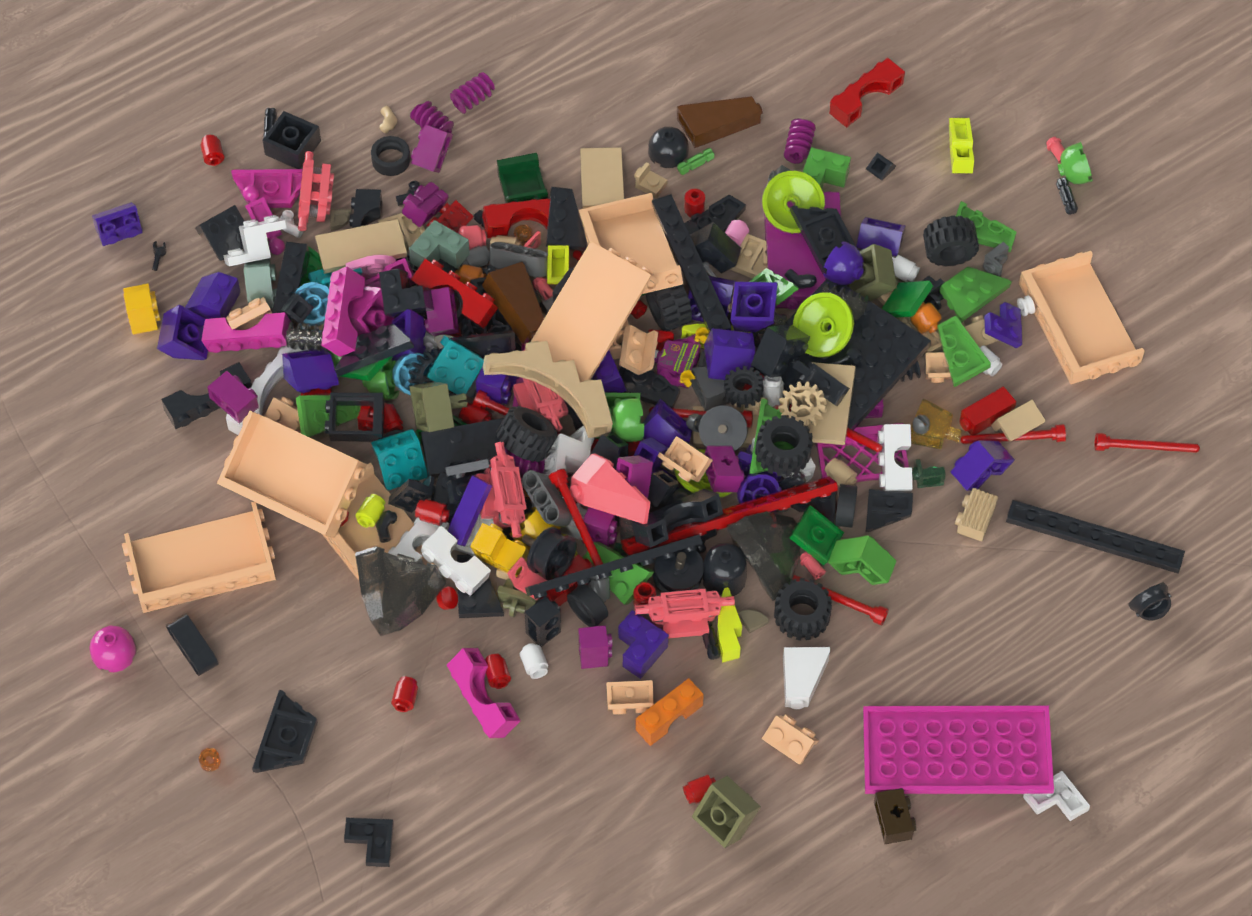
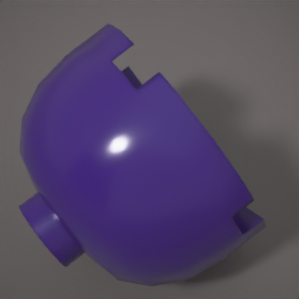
[823,242,864,285]
[737,473,782,514]

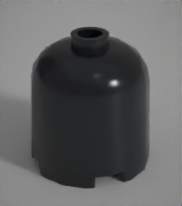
[702,543,747,596]

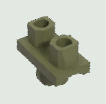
[497,578,538,617]

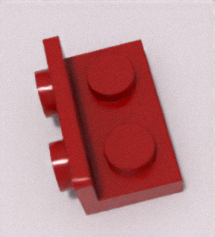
[426,200,474,233]

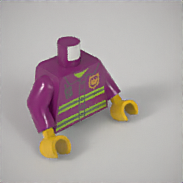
[654,327,709,389]

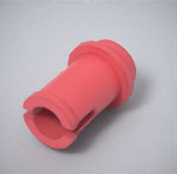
[1046,137,1065,163]
[532,277,553,300]
[799,552,826,580]

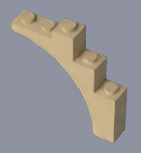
[483,341,613,438]

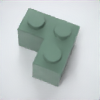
[409,220,470,268]
[244,258,277,308]

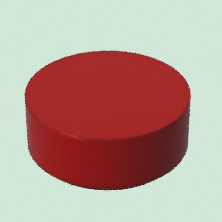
[436,587,458,610]

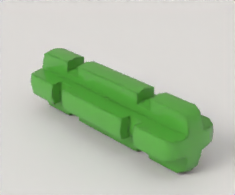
[677,148,715,175]

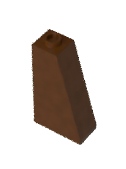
[677,96,763,148]
[482,262,544,344]

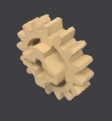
[779,382,827,426]

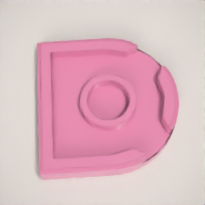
[346,255,396,280]

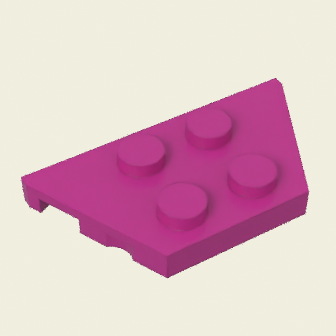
[231,169,303,208]

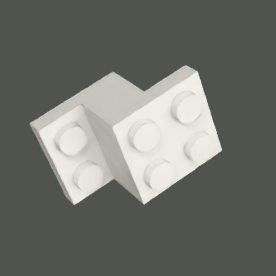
[223,215,286,266]
[543,426,594,480]

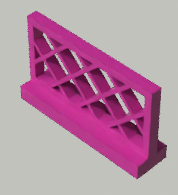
[815,423,909,482]

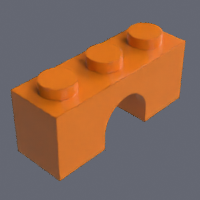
[636,678,704,746]

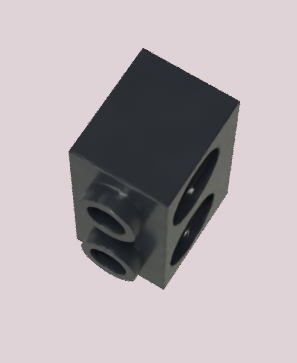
[525,596,561,647]

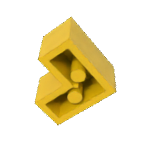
[123,284,161,335]
[470,523,529,577]

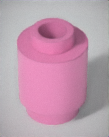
[725,220,749,246]

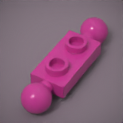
[243,185,285,255]

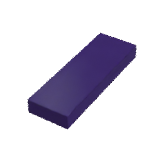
[447,476,492,547]

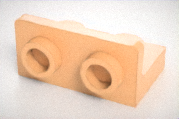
[619,325,658,375]

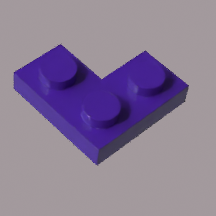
[984,302,1022,348]

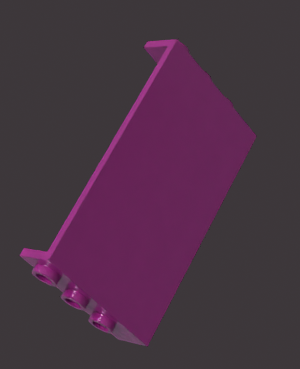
[764,191,841,310]

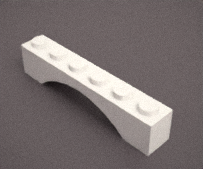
[226,326,324,435]

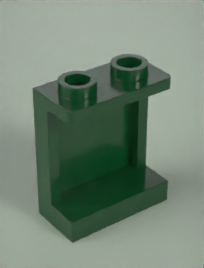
[497,153,548,203]

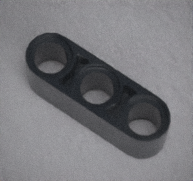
[166,613,219,676]

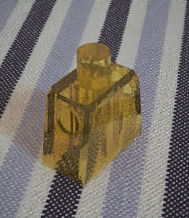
[910,399,962,449]

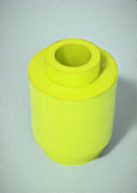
[355,494,386,528]

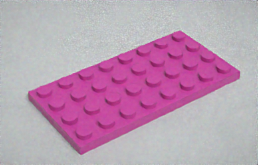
[863,706,1054,794]

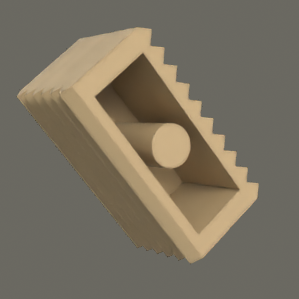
[955,488,998,541]

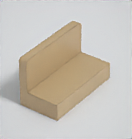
[991,400,1045,442]

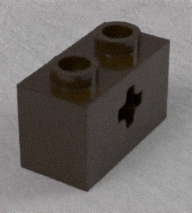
[874,788,917,845]

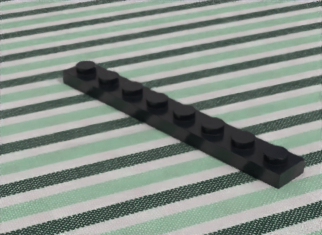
[652,194,732,333]
[1006,500,1185,574]
[525,535,702,599]

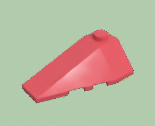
[570,453,650,524]

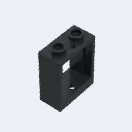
[325,393,385,442]

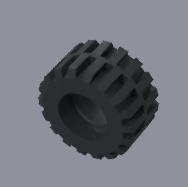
[923,215,979,267]
[645,285,692,331]
[496,406,558,462]
[755,415,813,477]
[774,578,832,641]

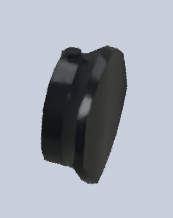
[1128,582,1172,621]

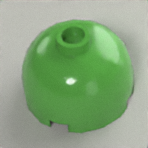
[1057,142,1093,184]
[362,357,399,400]
[611,398,644,442]

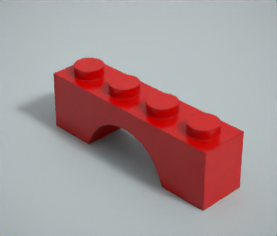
[829,58,905,128]
[482,198,550,238]
[411,259,498,329]

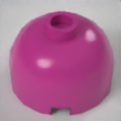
[89,626,137,673]

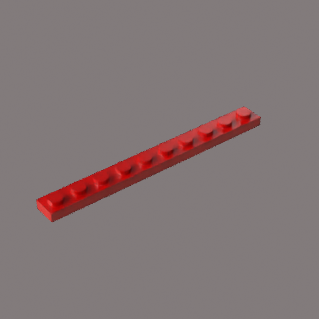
[621,476,838,556]

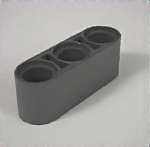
[490,242,548,277]
[522,470,572,527]

